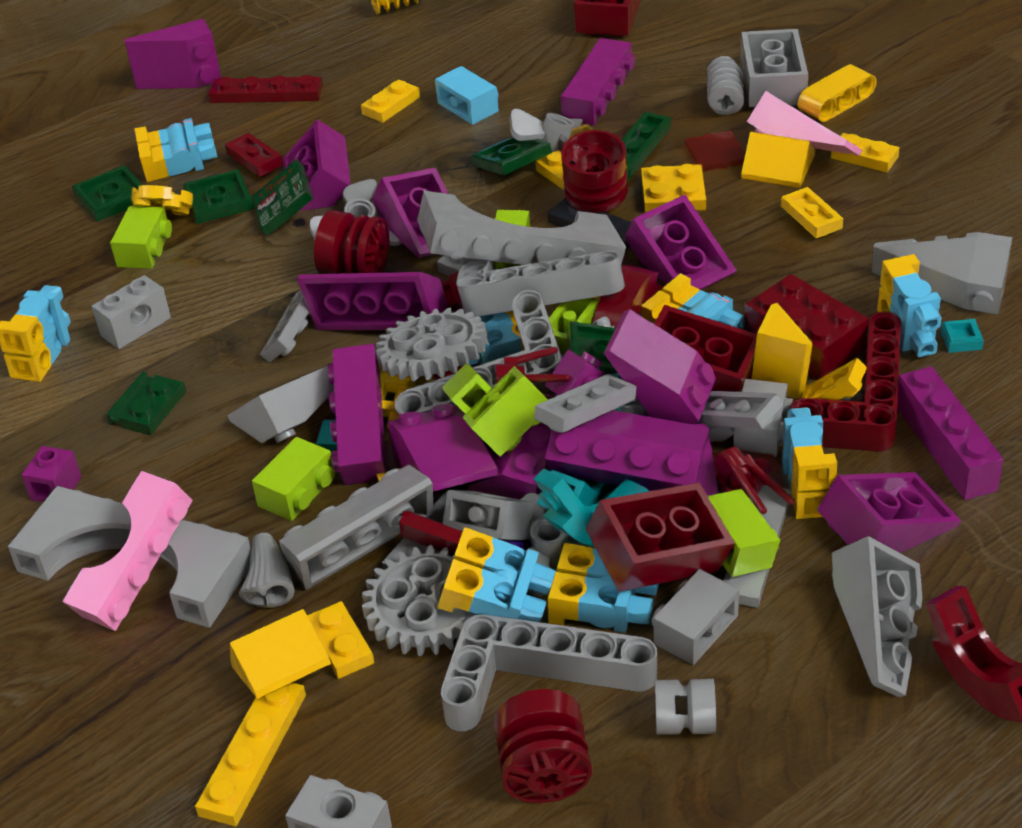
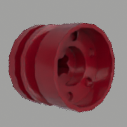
[561,130,628,213]
[314,210,390,274]
[493,689,592,804]

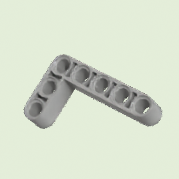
[456,251,625,317]
[395,290,562,415]
[441,614,657,731]

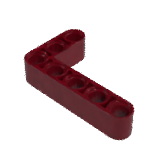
[790,311,901,452]

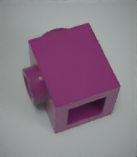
[545,349,606,395]
[22,446,81,503]

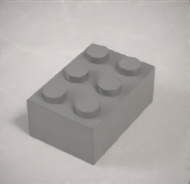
[740,29,808,107]

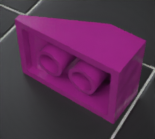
[124,19,221,89]
[372,168,449,258]
[624,195,737,290]
[604,309,716,424]
[388,404,498,491]
[817,472,961,553]

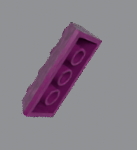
[297,272,448,330]
[545,410,710,491]

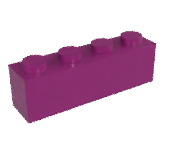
[561,38,635,126]
[328,343,387,485]
[897,366,1004,501]

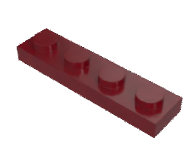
[209,75,323,103]

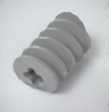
[707,56,744,115]

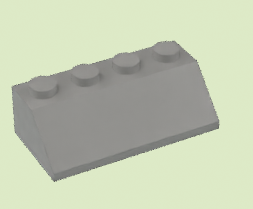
[279,465,434,590]

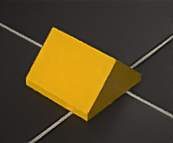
[741,132,816,188]
[752,303,812,399]
[230,609,331,699]

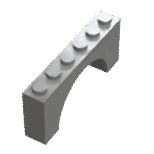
[417,191,626,265]
[8,486,251,628]

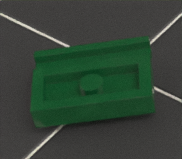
[106,371,186,436]

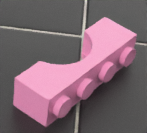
[62,471,193,631]

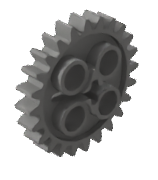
[376,308,488,381]
[362,545,477,656]

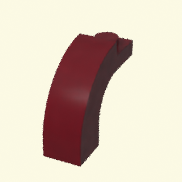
[592,265,664,328]
[925,586,1022,723]

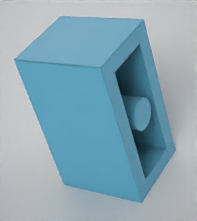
[435,66,499,125]

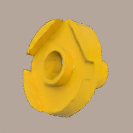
[131,185,193,216]

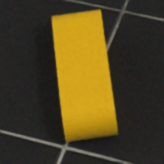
[797,64,877,122]

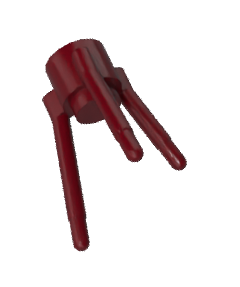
[495,347,570,398]
[713,447,794,514]

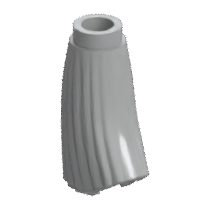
[239,533,295,608]

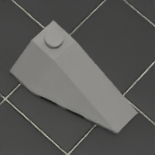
[871,232,1013,314]
[227,366,334,443]
[832,536,923,698]

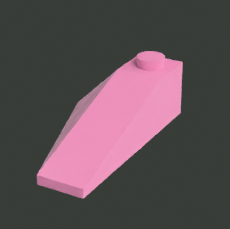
[747,91,863,155]

